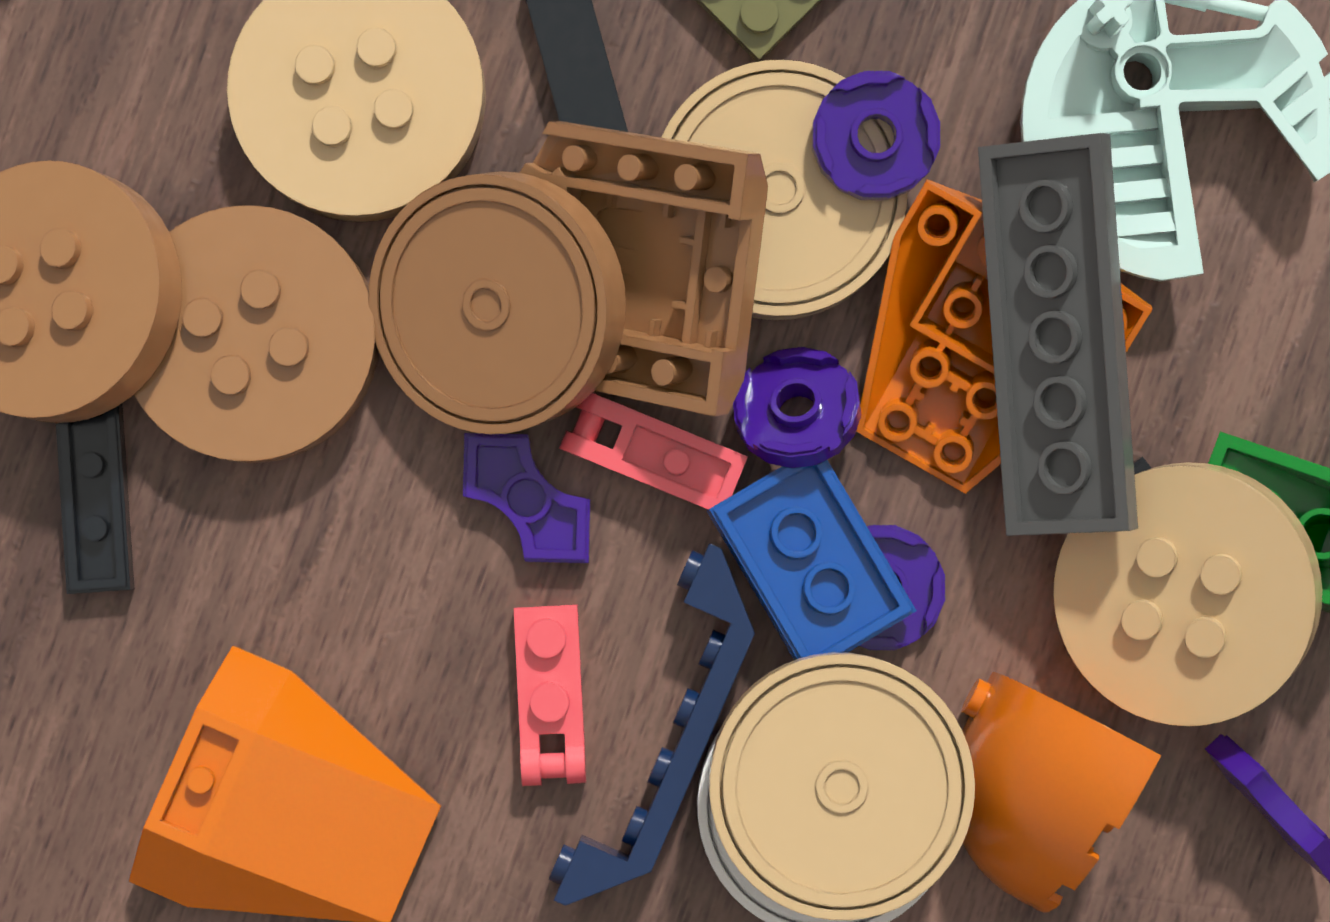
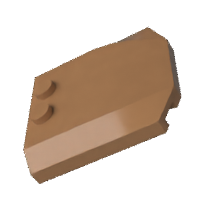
[520,121,768,417]

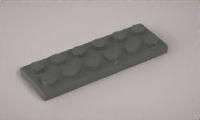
[978,133,1138,536]

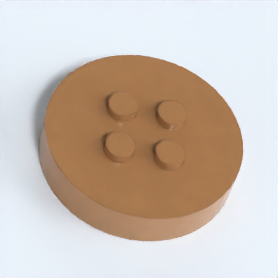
[0,161,182,423]
[368,171,626,434]
[134,206,379,463]

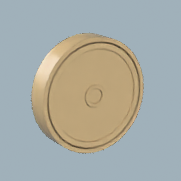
[227,0,486,222]
[661,60,908,320]
[1054,462,1322,726]
[709,652,975,920]

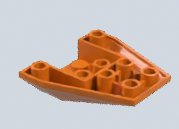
[856,179,1153,494]
[128,646,442,922]

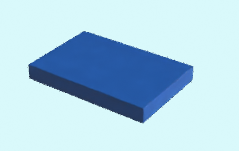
[707,460,917,660]

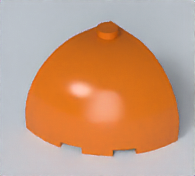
[961,672,1161,913]

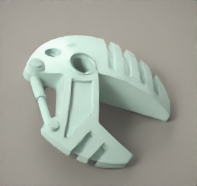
[1020,0,1330,282]

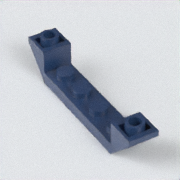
[548,543,755,906]

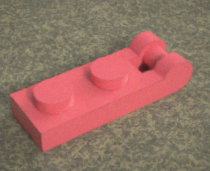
[559,393,748,510]
[514,604,586,786]

